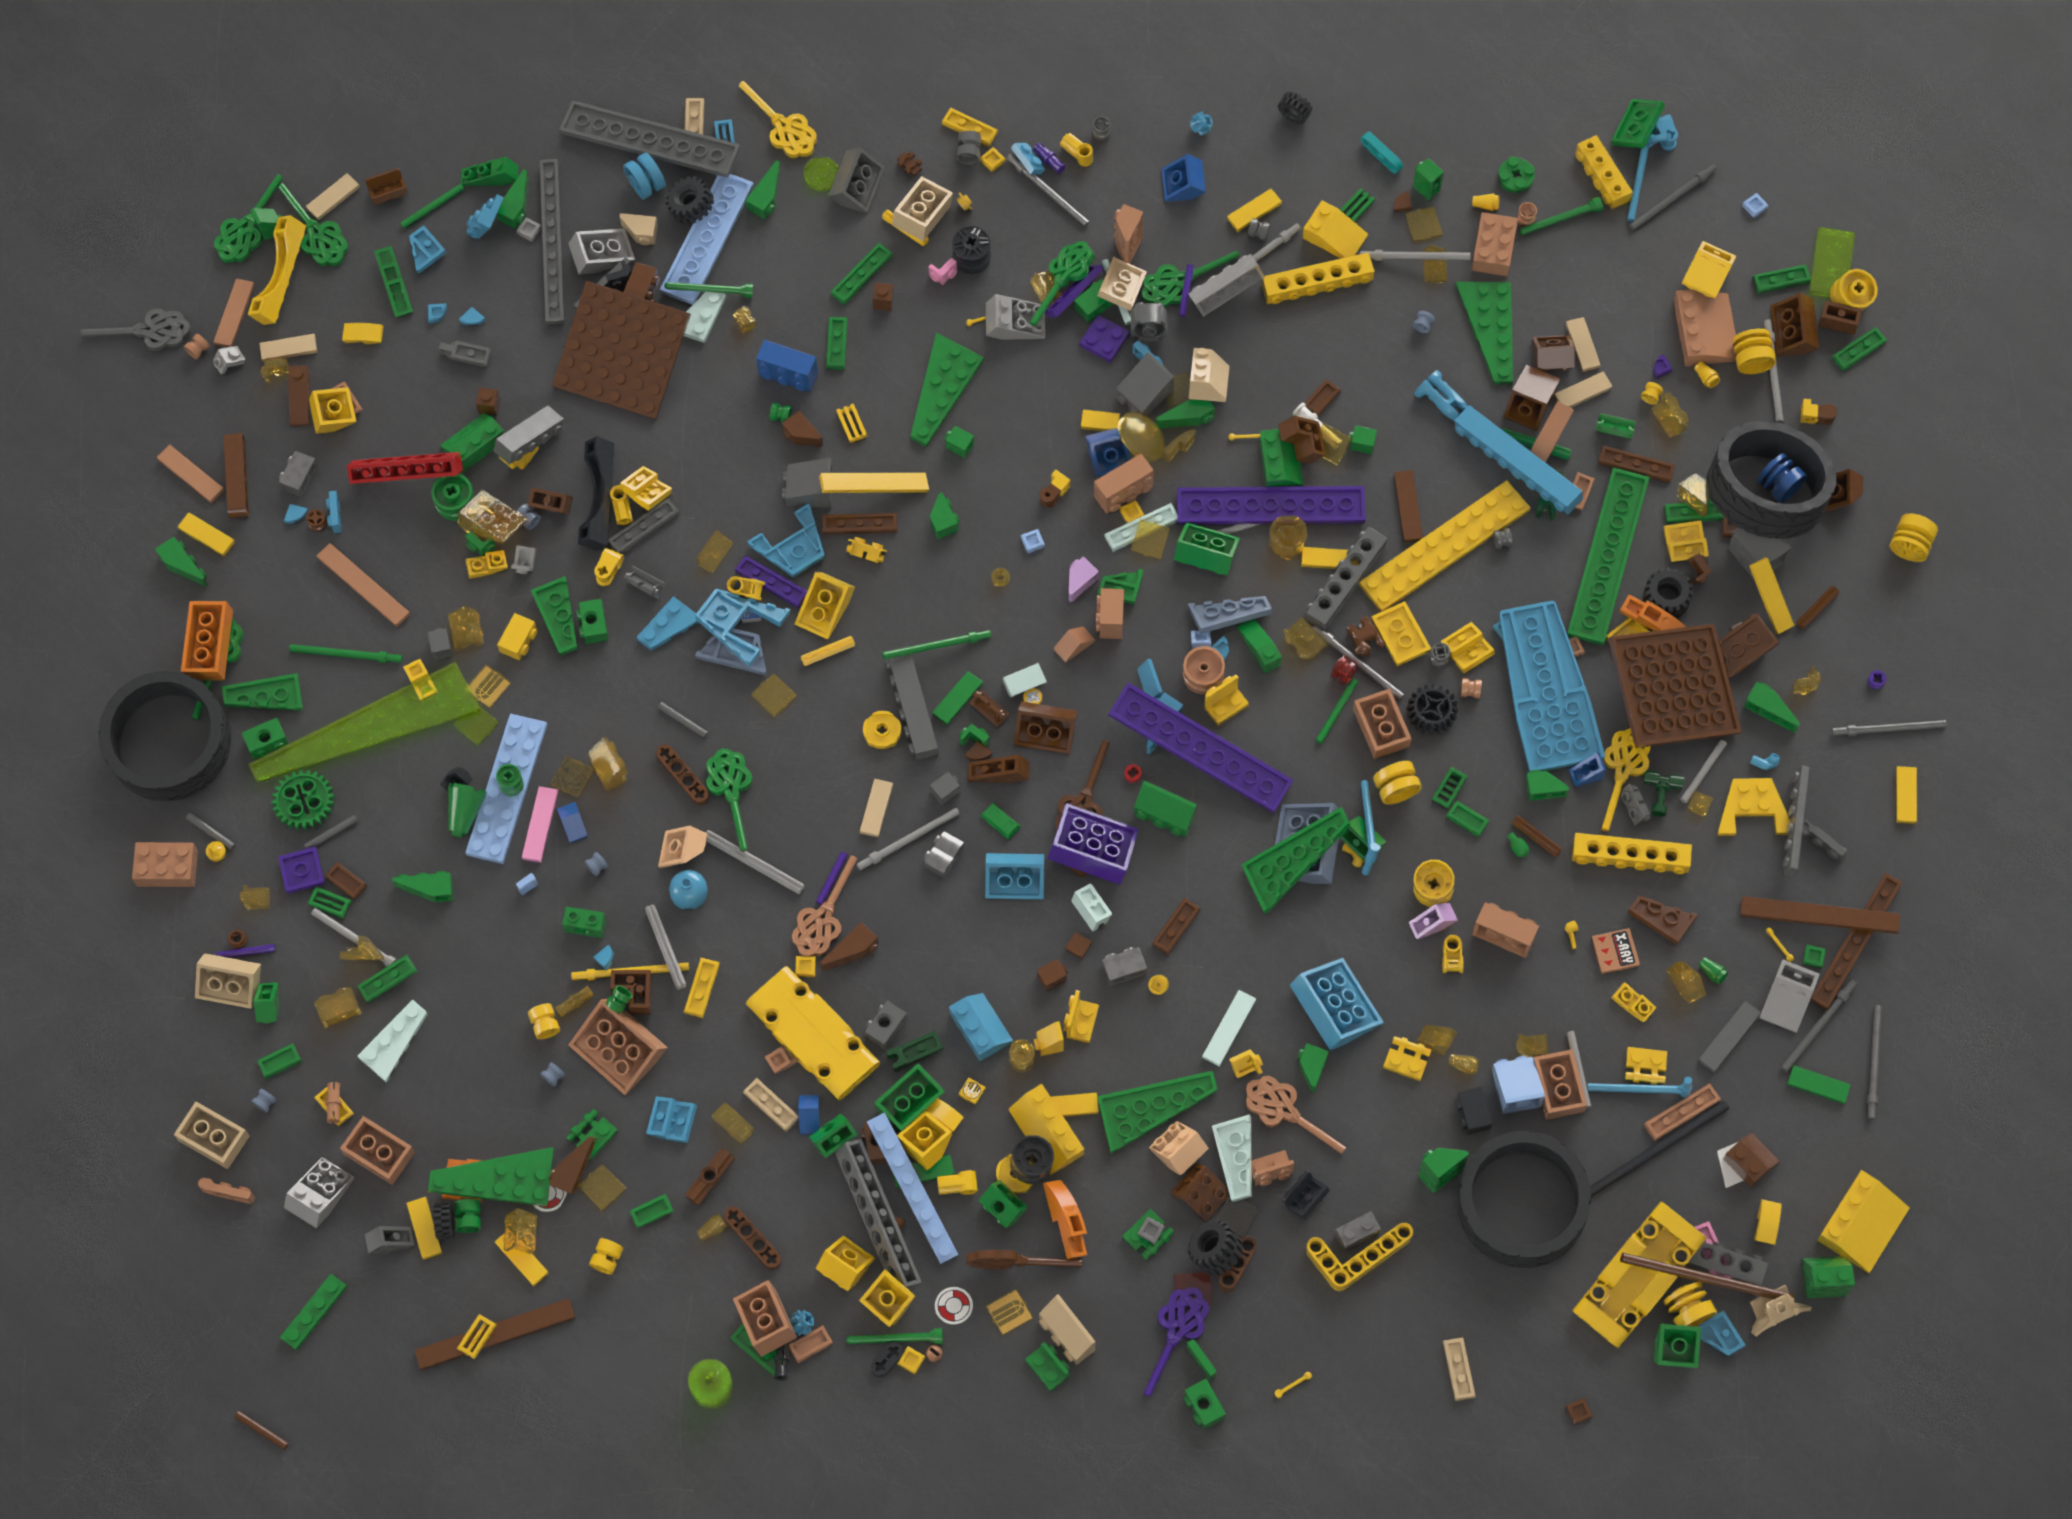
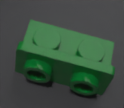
[1025,1342,1070,1392]

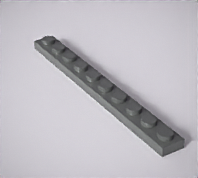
[540,159,565,325]

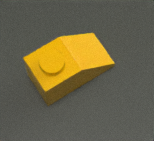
[1033,1021,1064,1056]

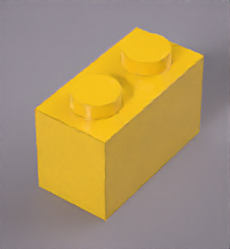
[497,613,538,661]

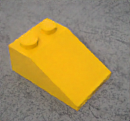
[1303,200,1368,258]
[794,572,855,639]

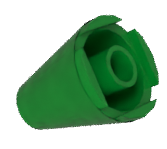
[448,783,487,838]

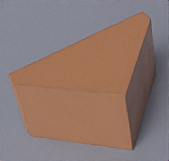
[1054,626,1095,663]

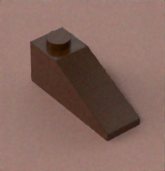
[288,366,311,426]
[967,755,1030,783]
[820,922,879,971]
[549,1136,597,1194]

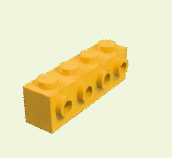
[1575,135,1633,210]

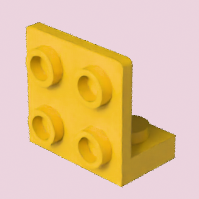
[1204,675,1249,726]
[1064,990,1099,1043]

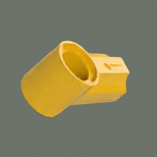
[1060,133,1093,167]
[610,485,633,526]
[937,1170,978,1195]

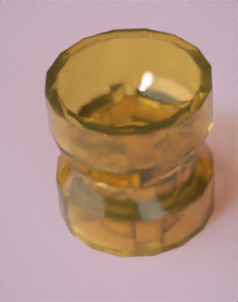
[732,307,757,333]

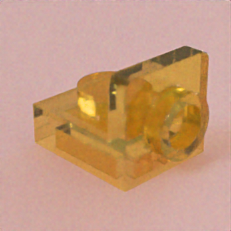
[261,359,289,384]
[240,885,270,909]

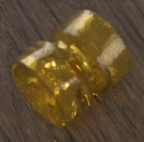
[1009,1040,1035,1072]

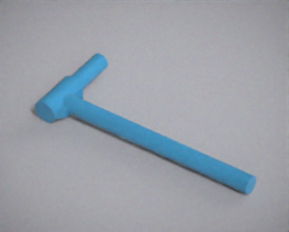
[1627,133,1671,222]
[1361,780,1380,875]
[1587,1077,1692,1098]

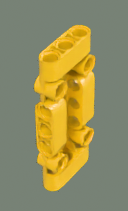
[746,966,880,1100]
[1572,1201,1707,1348]

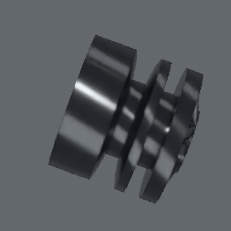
[952,226,991,274]
[1010,1135,1054,1184]

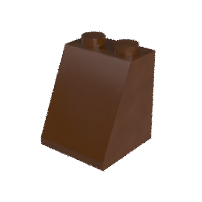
[1503,365,1560,431]

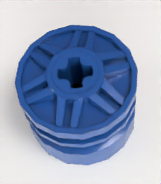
[1757,453,1808,503]

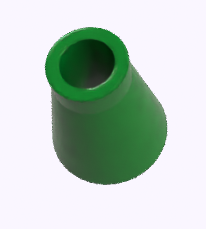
[1699,957,1729,985]

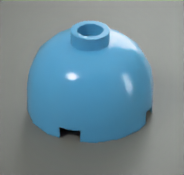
[669,870,708,909]

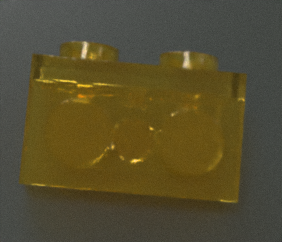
[1651,392,1689,438]
[448,606,484,650]
[1282,617,1327,660]
[503,1208,537,1254]

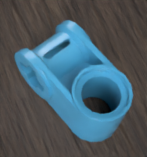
[1653,114,1678,151]

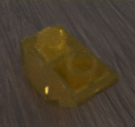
[1666,961,1706,1003]

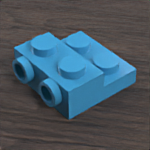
[466,194,503,239]

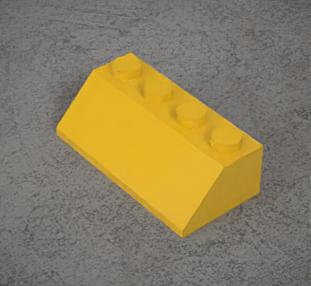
[1008,1084,1085,1176]

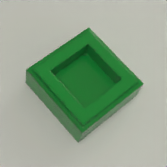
[1802,944,1826,969]

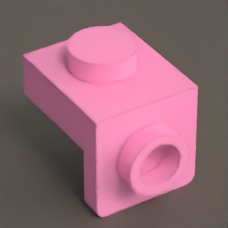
[929,258,957,285]

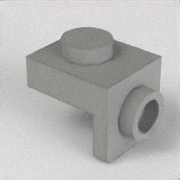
[213,346,246,374]
[511,545,536,574]

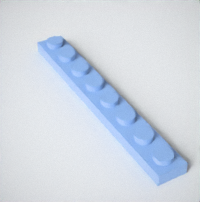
[867,1113,958,1264]

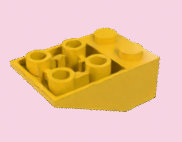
[1681,241,1736,299]

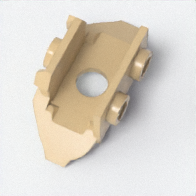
[1750,1285,1812,1337]

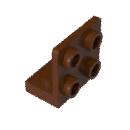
[1171,1163,1230,1221]

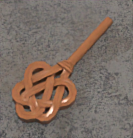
[791,855,857,956]
[1246,1076,1346,1154]

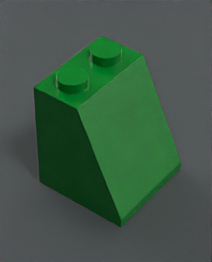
[1801,1256,1855,1299]

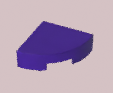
[1653,354,1673,379]

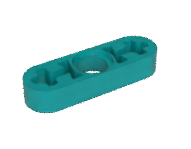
[1360,132,1403,174]

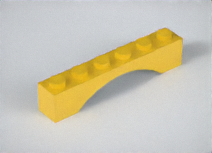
[248,215,306,325]

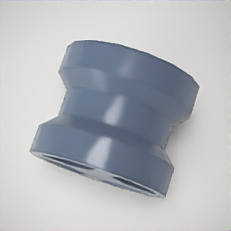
[1413,311,1435,333]
[584,852,608,876]
[540,1062,565,1087]
[251,1089,276,1113]

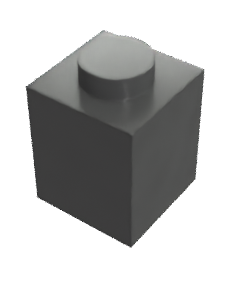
[428,628,453,660]
[930,772,961,806]

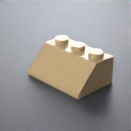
[1189,348,1230,402]
[195,953,261,1009]
[1039,1294,1095,1365]

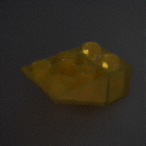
[458,489,527,543]

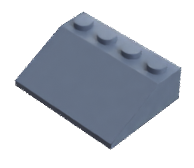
[1275,803,1339,884]

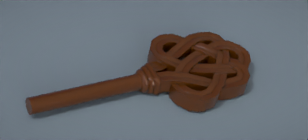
[1055,740,1110,831]
[965,1250,1082,1270]

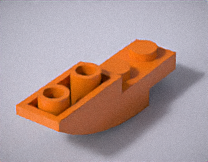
[1619,594,1686,631]
[1043,1180,1087,1259]

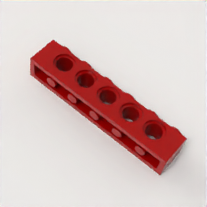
[346,452,463,484]

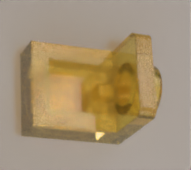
[1792,666,1821,695]
[1516,1034,1548,1058]

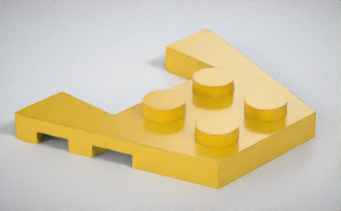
[1717,778,1790,836]

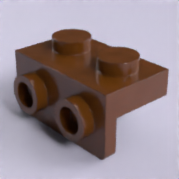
[365,168,408,205]

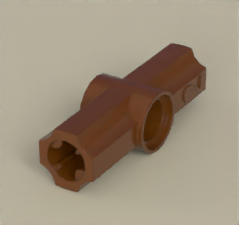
[685,1148,735,1206]

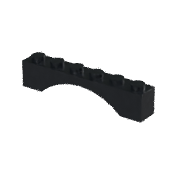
[578,436,615,551]

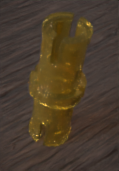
[555,986,594,1018]

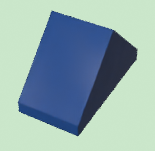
[1569,753,1606,787]
[557,802,588,843]
[798,1095,820,1135]

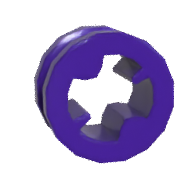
[1868,670,1886,690]

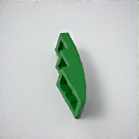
[374,246,413,318]

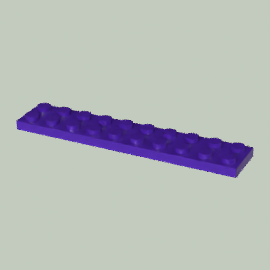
[1177,486,1366,525]
[1108,683,1293,814]

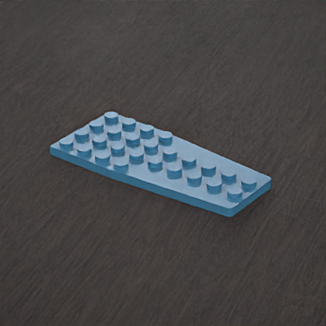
[1499,601,1605,772]

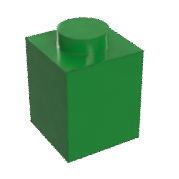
[1348,425,1377,454]
[944,426,975,458]

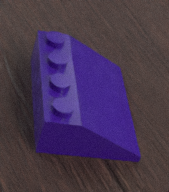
[1047,803,1139,885]

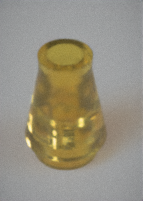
[1449,1054,1479,1075]
[696,1214,727,1241]

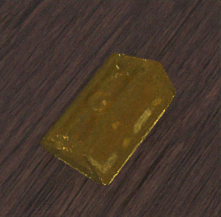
[1423,245,1448,283]
[1030,271,1062,309]
[696,530,733,573]

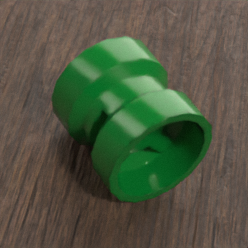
[769,402,792,423]
[606,985,633,1013]

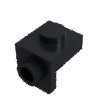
[440,767,473,792]

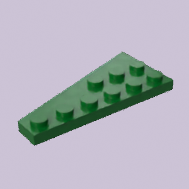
[1455,282,1513,385]
[911,332,984,447]
[427,1147,554,1207]

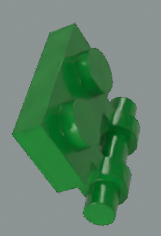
[566,1109,618,1160]
[1122,1209,1175,1260]

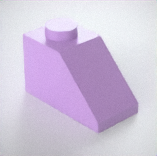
[1069,556,1099,602]
[1409,903,1458,939]

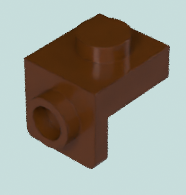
[1687,553,1712,584]

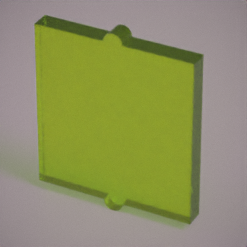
[453,702,499,745]

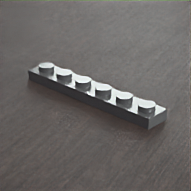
[1782,765,1809,877]

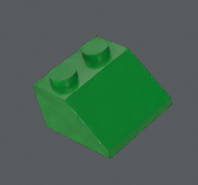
[1653,1324,1701,1368]

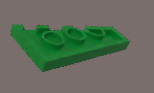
[531,576,578,656]
[222,673,303,711]

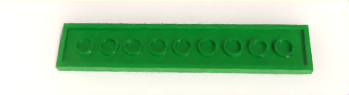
[1567,468,1650,645]

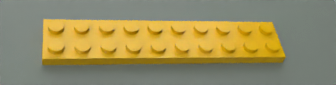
[1359,481,1531,612]

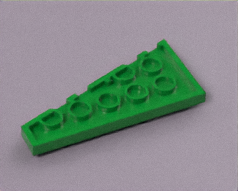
[1241,807,1351,914]
[1097,1071,1217,1154]

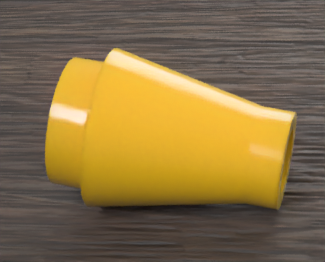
[1472,193,1500,212]
[1694,362,1720,389]

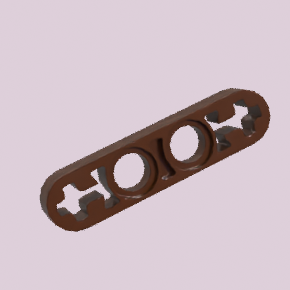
[656,744,709,805]
[724,1206,781,1270]

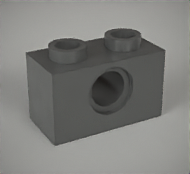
[864,1001,907,1050]

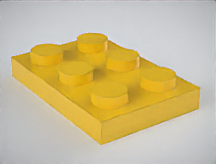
[1371,602,1431,666]

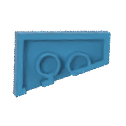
[637,596,699,651]

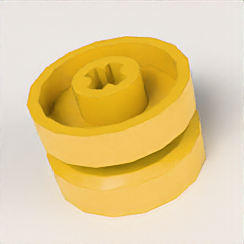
[1830,269,1878,310]
[1373,761,1422,805]

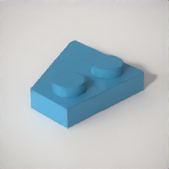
[409,225,446,274]

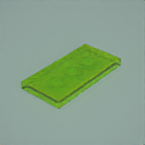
[1809,227,1855,297]

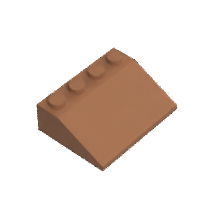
[1673,289,1737,367]
[568,998,668,1095]

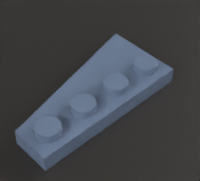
[1188,596,1272,634]

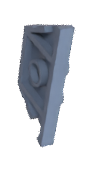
[695,628,766,676]

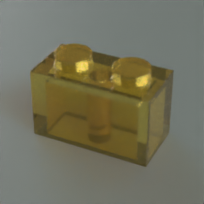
[314,987,361,1028]

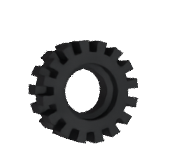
[1277,92,1313,124]
[433,1202,455,1239]

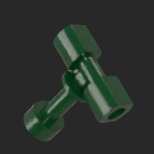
[1643,770,1684,817]

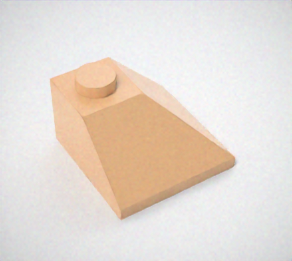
[658,826,707,868]

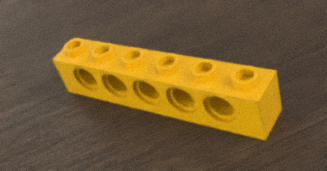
[1261,253,1374,304]
[1572,833,1692,874]

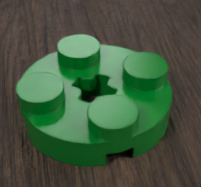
[1498,156,1535,193]

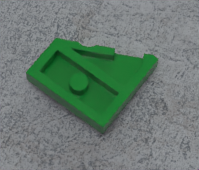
[1098,569,1144,605]

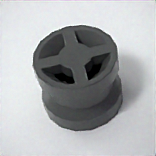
[1493,528,1513,549]

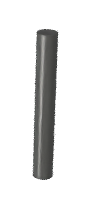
[658,702,709,738]
[186,813,236,850]
[304,815,358,849]

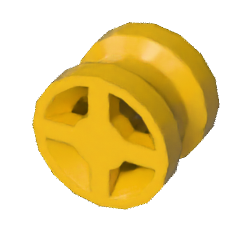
[1640,382,1664,405]

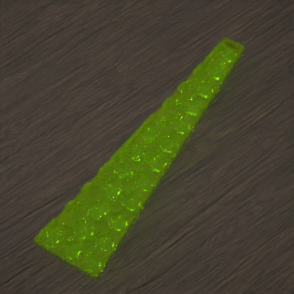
[248,662,481,783]

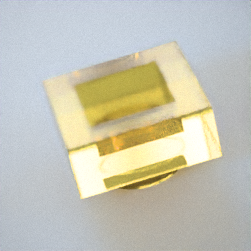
[1687,791,1713,817]

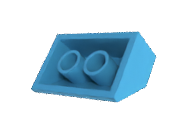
[985,853,1044,899]
[949,993,1013,1061]

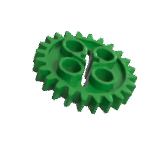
[271,769,335,831]

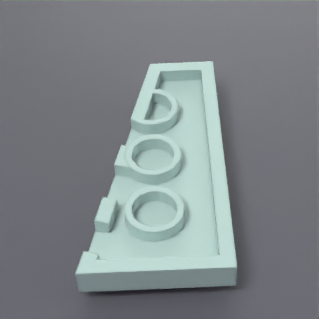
[358,1000,427,1083]
[1212,1114,1252,1202]

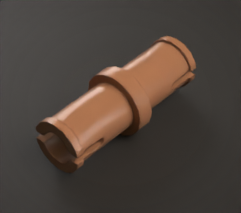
[325,1082,342,1124]

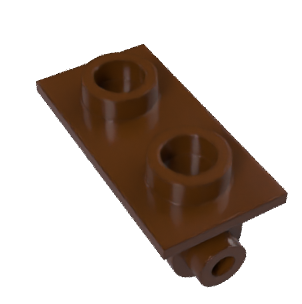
[969,690,1010,727]

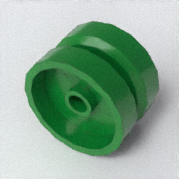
[431,474,476,521]

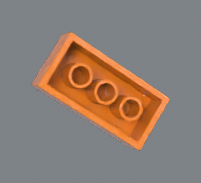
[181,601,233,680]

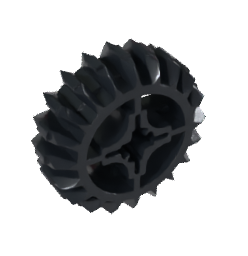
[1406,684,1459,735]

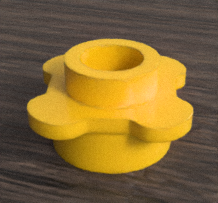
[956,193,972,211]

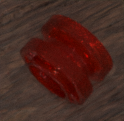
[1330,655,1358,686]

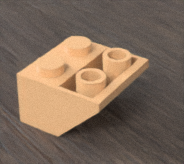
[1149,1121,1209,1175]

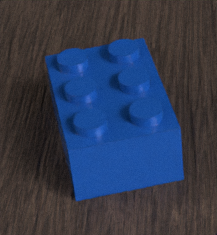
[756,340,818,392]

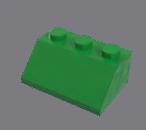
[440,413,505,473]
[1259,429,1304,487]
[1173,522,1240,576]
[1134,781,1197,837]
[874,1063,945,1131]
[1418,1148,1469,1194]

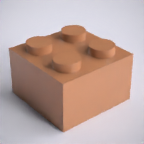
[1096,589,1124,639]

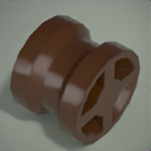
[306,509,327,532]

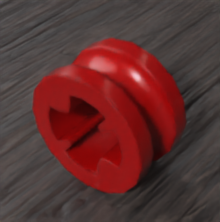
[1124,764,1142,783]

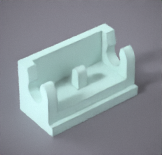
[1002,663,1047,697]
[1071,883,1112,932]

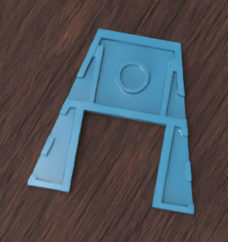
[695,589,790,667]

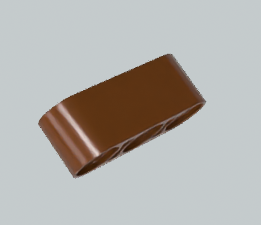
[1219,1236,1257,1293]

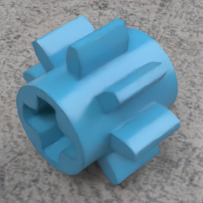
[1190,111,1213,136]
[789,1310,814,1335]

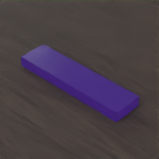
[1044,265,1103,318]
[735,555,808,609]

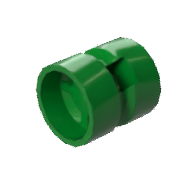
[496,764,524,797]
[455,1199,481,1233]

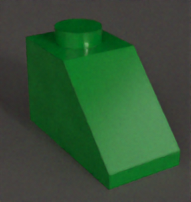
[250,208,281,241]
[1525,770,1569,801]
[253,982,279,1024]
[1297,1043,1329,1092]

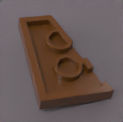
[1627,896,1698,945]

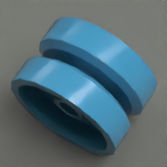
[623,152,666,200]

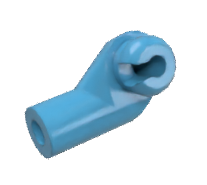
[1750,753,1780,770]

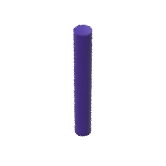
[1178,264,1194,317]
[816,852,848,905]
[216,944,276,958]

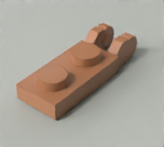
[198,1178,255,1204]

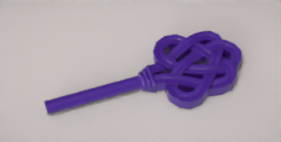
[1143,1287,1209,1397]

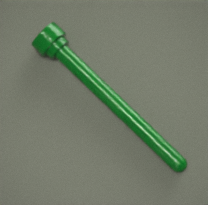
[1519,197,1603,235]
[664,282,753,299]
[846,1328,943,1345]

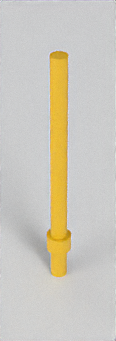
[571,962,689,981]

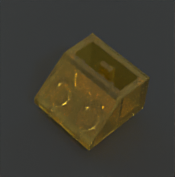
[588,737,628,792]

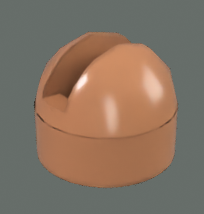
[926,1345,943,1362]

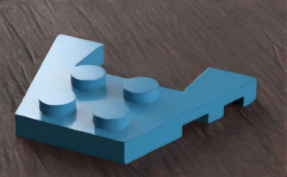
[747,503,825,578]

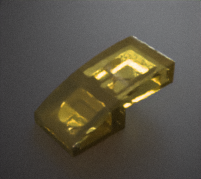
[1163,429,1196,463]
[711,1102,755,1144]

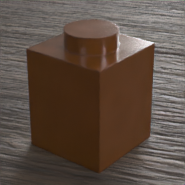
[873,283,894,311]
[476,387,500,416]
[1037,959,1068,992]

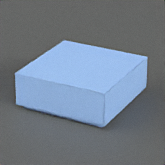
[1742,193,1769,218]
[1021,529,1045,554]
[1191,631,1211,649]
[516,873,538,895]

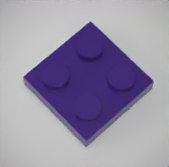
[1079,315,1130,363]
[278,847,325,894]

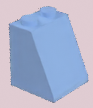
[1492,1056,1545,1114]

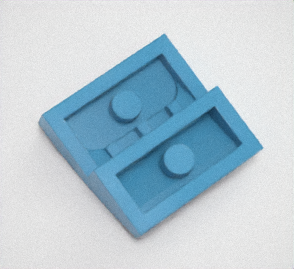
[646,1096,697,1143]

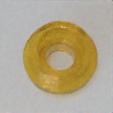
[991,568,1010,586]

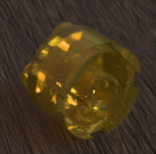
[1269,515,1307,560]

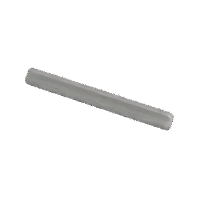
[645,904,686,990]

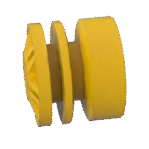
[1732,328,1777,375]
[1889,513,1938,562]
[1413,860,1454,907]
[1663,1282,1717,1327]

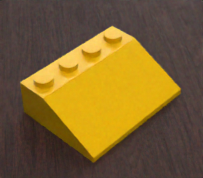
[1817,1170,1910,1273]

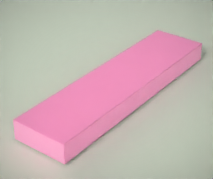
[522,786,558,863]

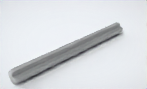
[705,830,804,894]

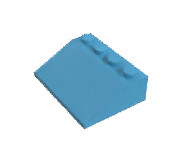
[1290,958,1384,1050]

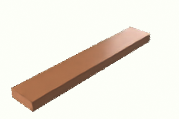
[317,543,410,627]

